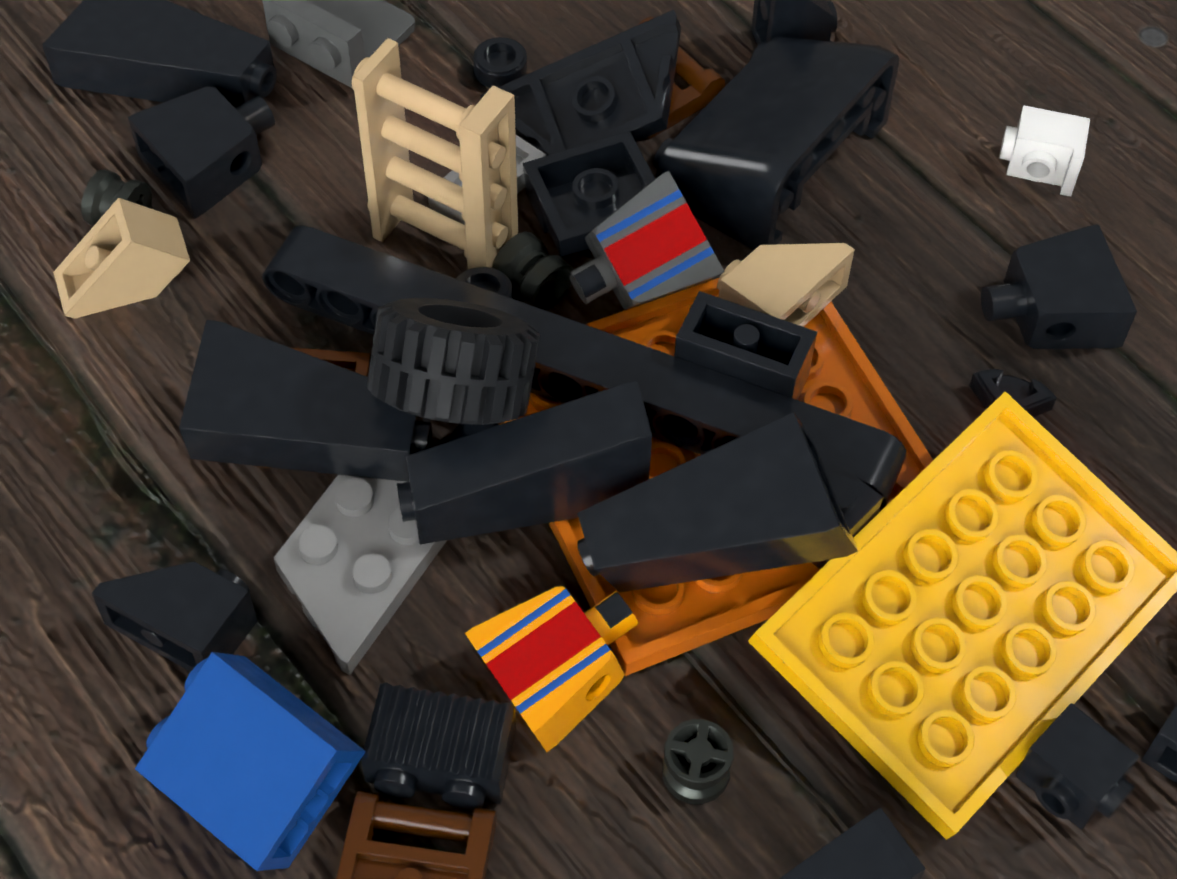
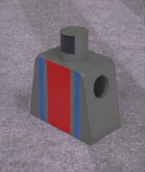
[569,171,725,310]

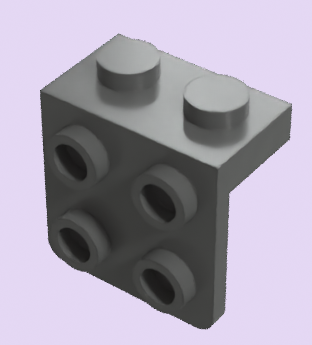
[262,0,415,88]

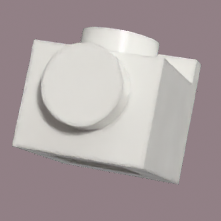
[999,105,1090,197]

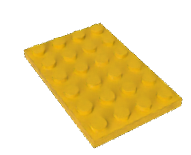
[748,391,1177,840]

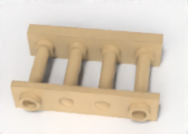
[352,38,518,269]

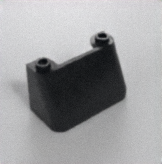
[653,37,899,250]

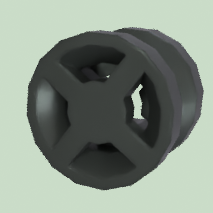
[81,169,152,226]
[662,719,733,804]

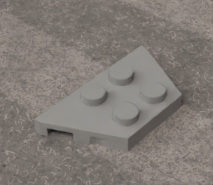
[274,475,447,675]

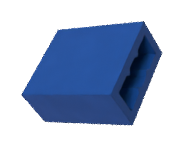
[135,652,366,871]

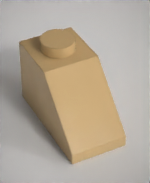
[53,198,190,319]
[717,243,855,327]

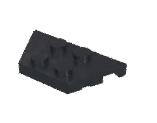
[480,9,681,156]

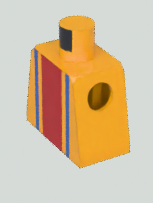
[465,586,639,752]

